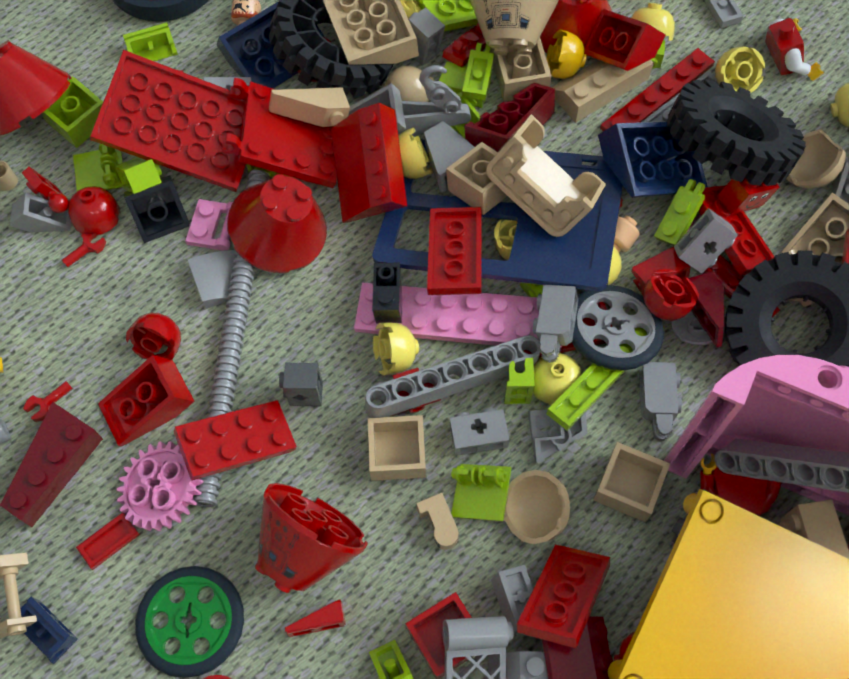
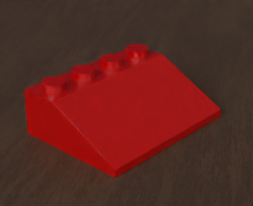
[331,103,407,223]

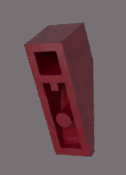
[688,272,726,347]

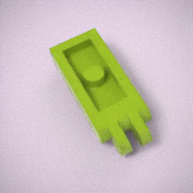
[462,43,494,100]
[654,179,705,246]

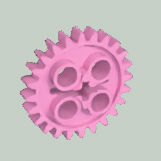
[117,441,203,531]

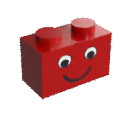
[717,178,780,215]

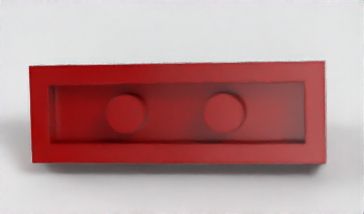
[442,23,486,67]

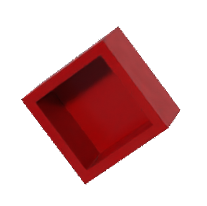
[405,592,474,679]

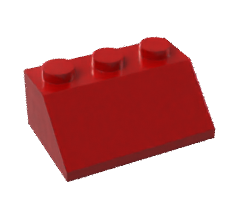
[584,9,666,71]

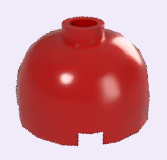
[68,186,121,235]
[644,269,699,321]
[126,312,181,360]

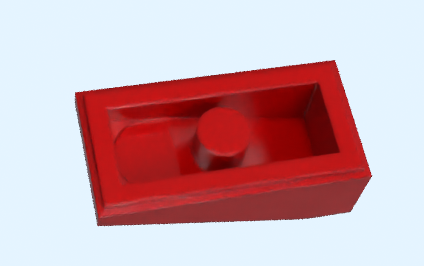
[285,599,346,637]

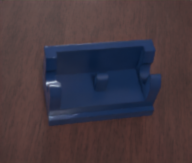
[20,596,78,664]

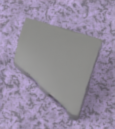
[187,250,236,309]
[528,409,588,463]

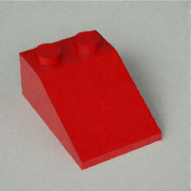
[98,355,195,446]

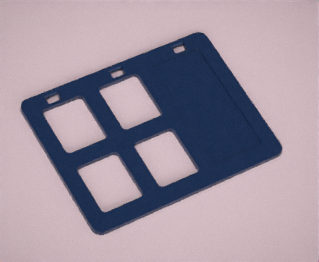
[372,139,623,291]

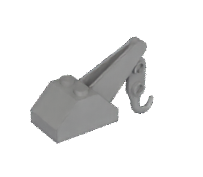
[348,65,471,136]

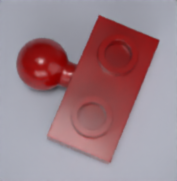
[22,166,69,213]

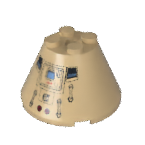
[470,0,559,55]

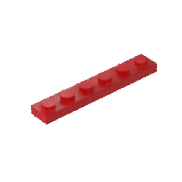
[600,48,715,131]

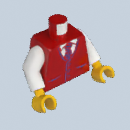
[765,18,824,81]

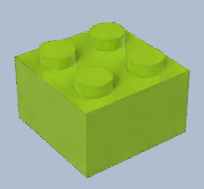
[41,76,103,148]

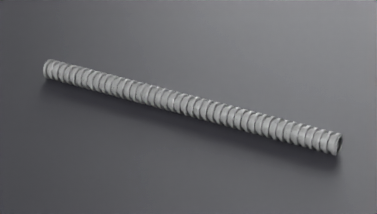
[193,170,270,507]

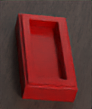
[76,512,140,570]

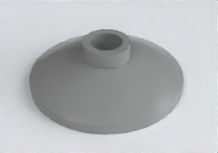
[671,311,725,345]

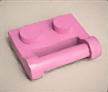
[185,199,233,251]

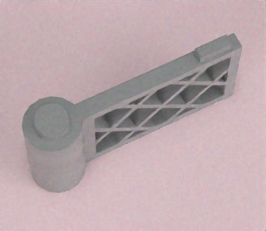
[442,616,513,679]

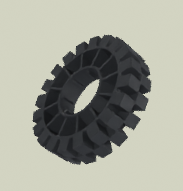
[269,0,394,98]
[667,79,806,186]
[725,250,849,367]

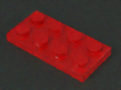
[693,185,774,276]
[427,207,482,295]
[174,400,297,481]
[517,544,610,648]

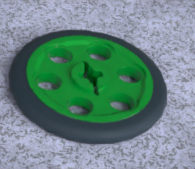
[135,566,244,678]

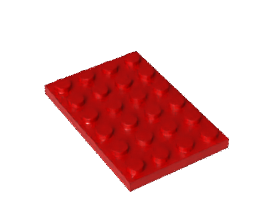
[90,50,246,192]

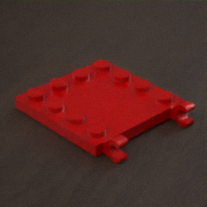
[222,78,337,189]

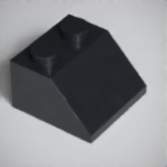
[124,175,190,243]

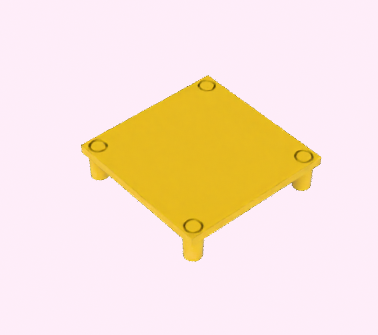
[608,489,849,679]

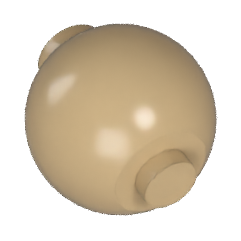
[383,66,435,102]

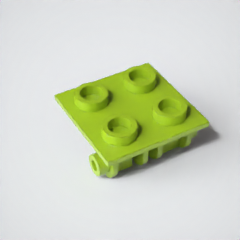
[73,144,123,191]
[451,464,512,522]

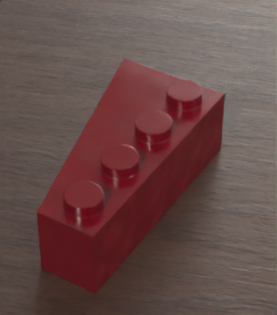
[464,83,555,152]
[0,402,103,527]

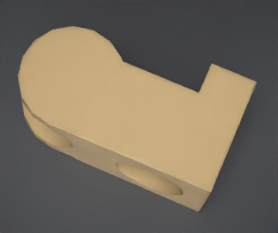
[416,493,459,550]

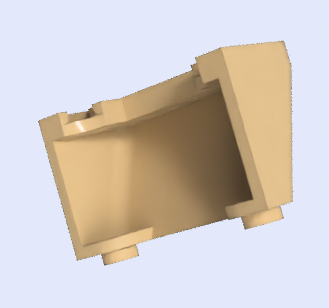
[486,114,606,237]

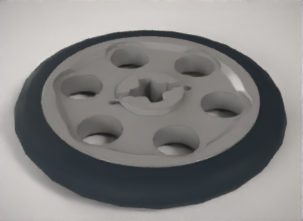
[572,285,664,371]

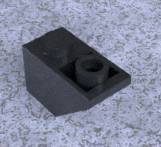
[372,262,402,324]

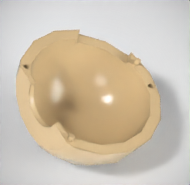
[786,129,846,189]
[503,470,570,544]

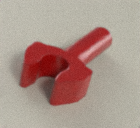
[61,232,106,268]
[23,381,73,422]

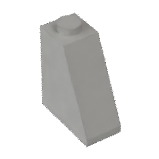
[424,121,475,193]

